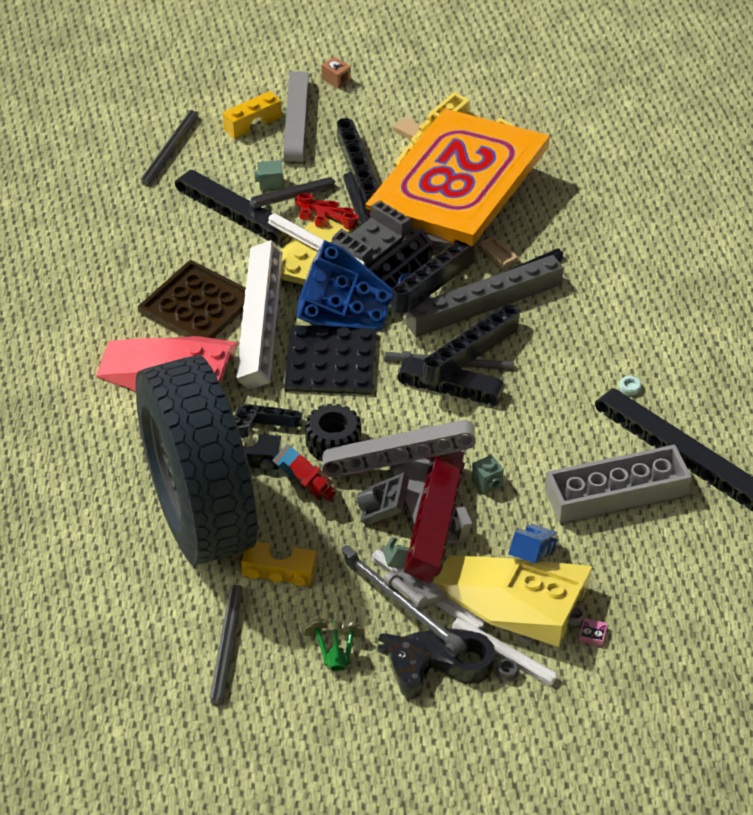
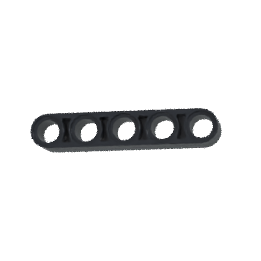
[397,357,505,406]

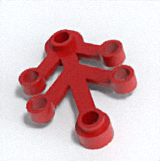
[294,193,359,229]

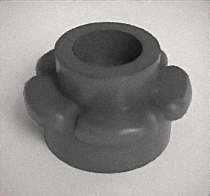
[495,659,520,682]

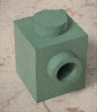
[254,160,284,190]
[472,455,504,495]

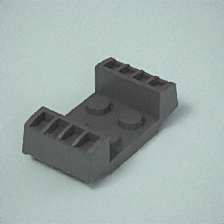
[331,200,413,267]

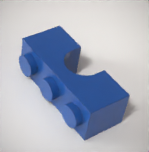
[508,524,559,563]

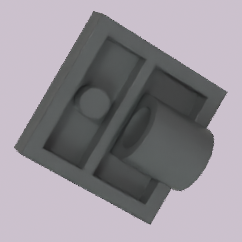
[356,473,409,526]

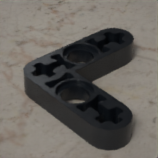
[234,404,303,438]

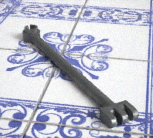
[341,545,467,657]

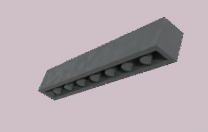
[406,255,564,337]

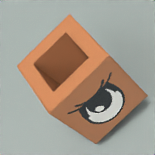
[321,57,351,89]

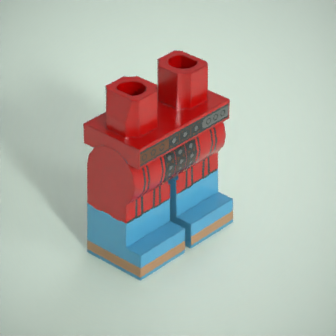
[272,443,337,502]

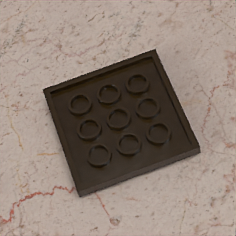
[138,259,246,339]

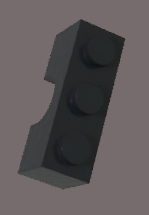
[244,434,282,470]

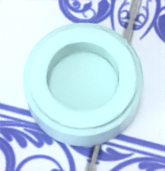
[619,376,641,396]

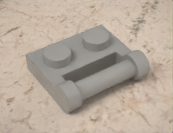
[384,571,446,609]

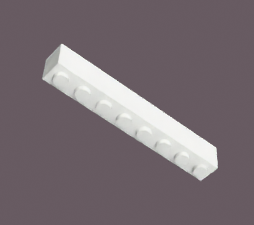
[236,240,283,390]

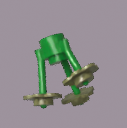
[304,619,365,671]

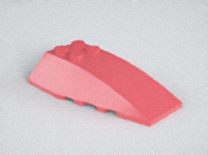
[96,336,238,392]

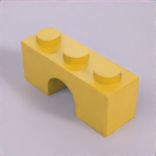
[222,91,282,139]
[241,541,317,586]

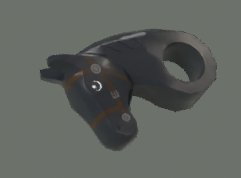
[378,629,495,699]

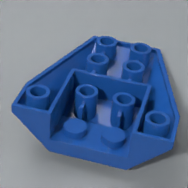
[297,240,392,330]

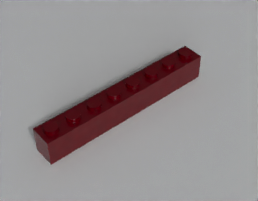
[403,451,465,584]

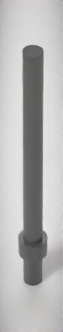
[384,351,514,370]

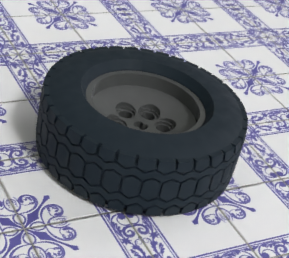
[136,355,258,565]

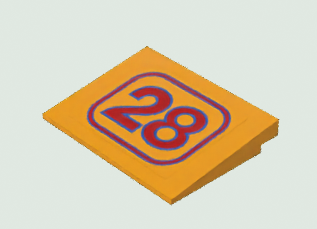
[365,108,550,246]

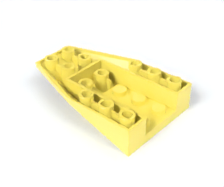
[433,555,592,647]

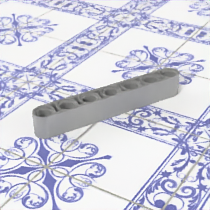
[283,71,309,162]
[322,420,476,478]

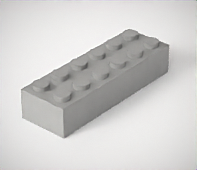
[545,445,692,523]

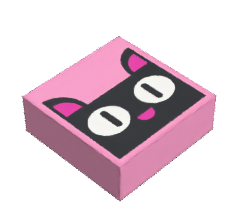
[579,618,608,647]

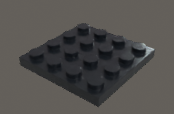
[284,325,376,395]

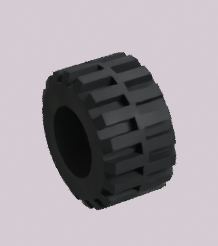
[305,404,361,461]

